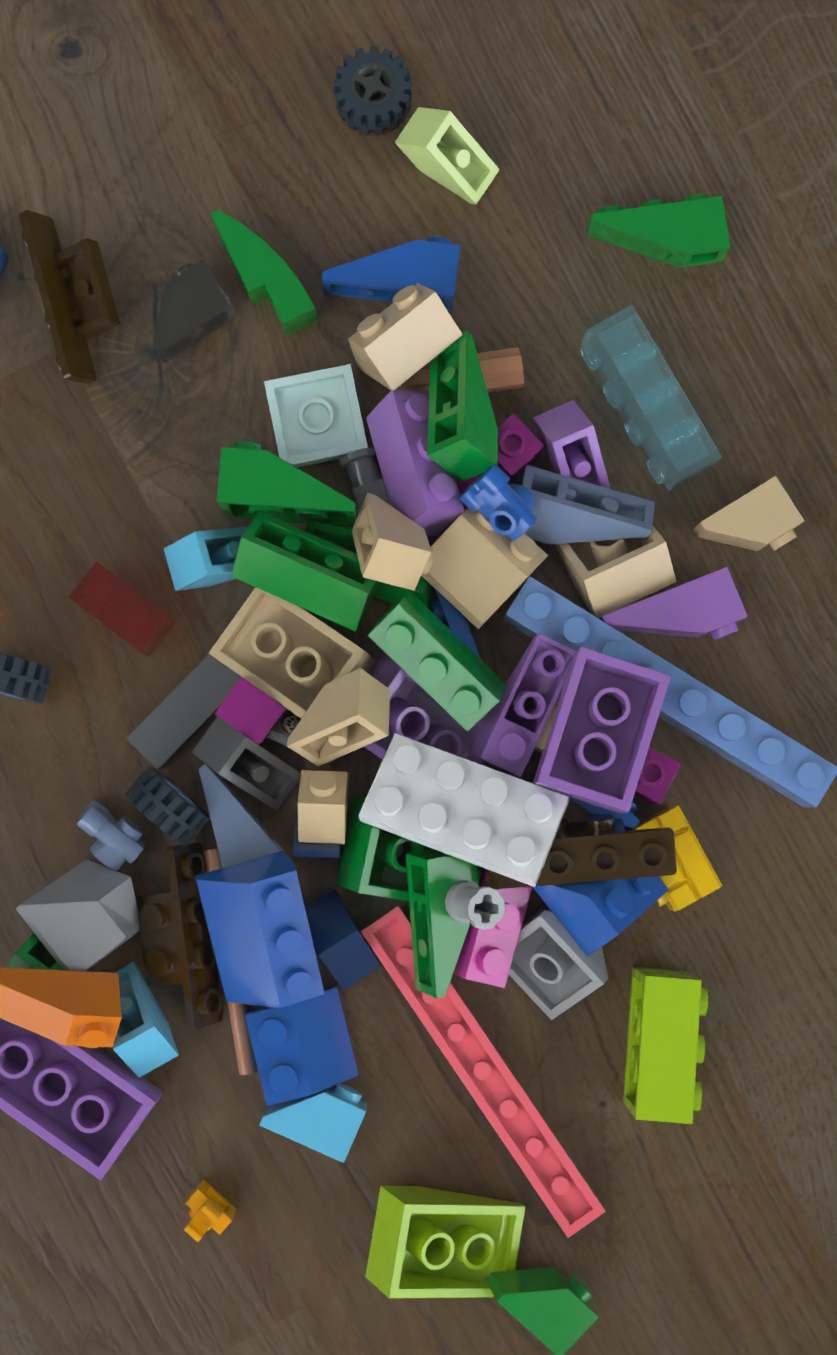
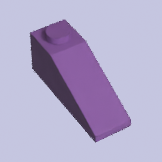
[600,567,748,641]

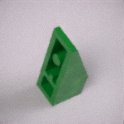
[427,330,498,482]
[406,849,481,998]

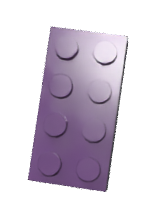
[0,1018,164,1180]

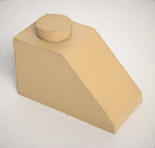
[693,476,805,551]
[352,493,433,591]
[287,668,390,766]
[298,770,350,844]

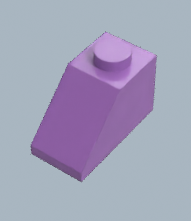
[533,400,611,489]

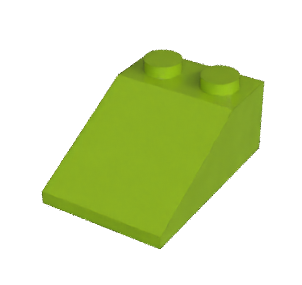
[365,1185,526,1298]

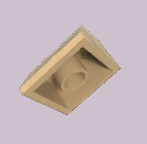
[348,283,463,391]
[421,508,548,629]
[555,525,676,619]

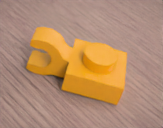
[183,1179,237,1242]

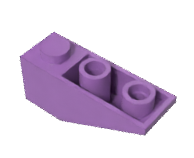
[468,633,576,777]

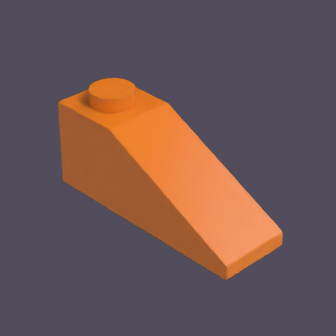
[0,967,122,1048]

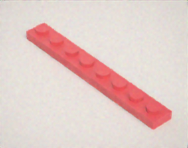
[361,905,606,1238]

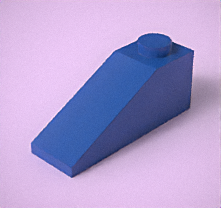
[322,237,460,310]

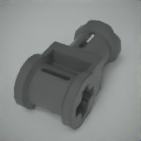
[339,448,391,514]

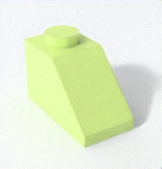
[395,107,500,205]

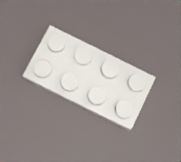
[359,733,569,887]

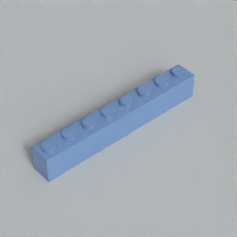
[503,576,837,807]

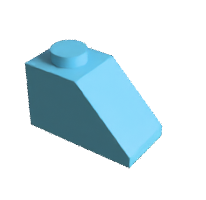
[163,526,249,591]
[113,962,179,1078]
[259,1083,367,1163]

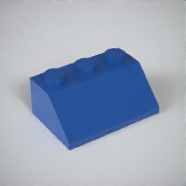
[195,850,325,1008]

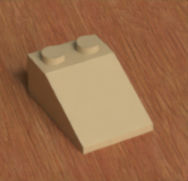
[209,587,377,718]

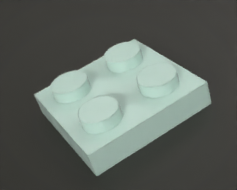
[264,364,368,468]

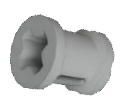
[445,881,505,930]

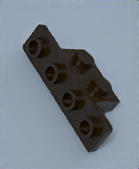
[19,210,120,384]
[488,814,677,889]
[136,842,223,1029]

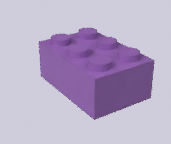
[533,646,671,814]

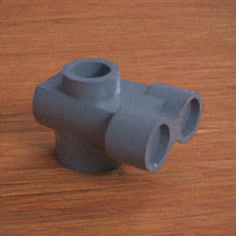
[76,798,146,871]

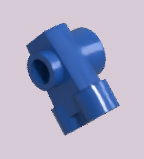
[459,464,537,541]

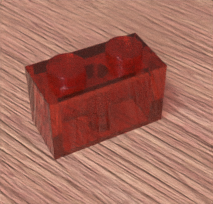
[69,562,176,657]

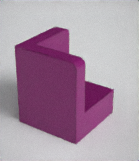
[214,677,288,744]

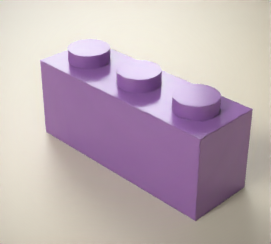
[366,390,465,536]

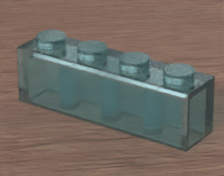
[580,305,722,491]

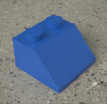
[532,876,669,956]
[245,986,359,1106]

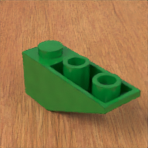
[586,193,730,268]

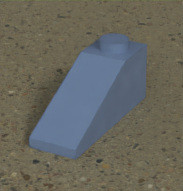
[520,465,655,545]
[199,764,297,868]

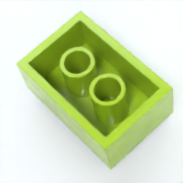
[623,966,708,1124]

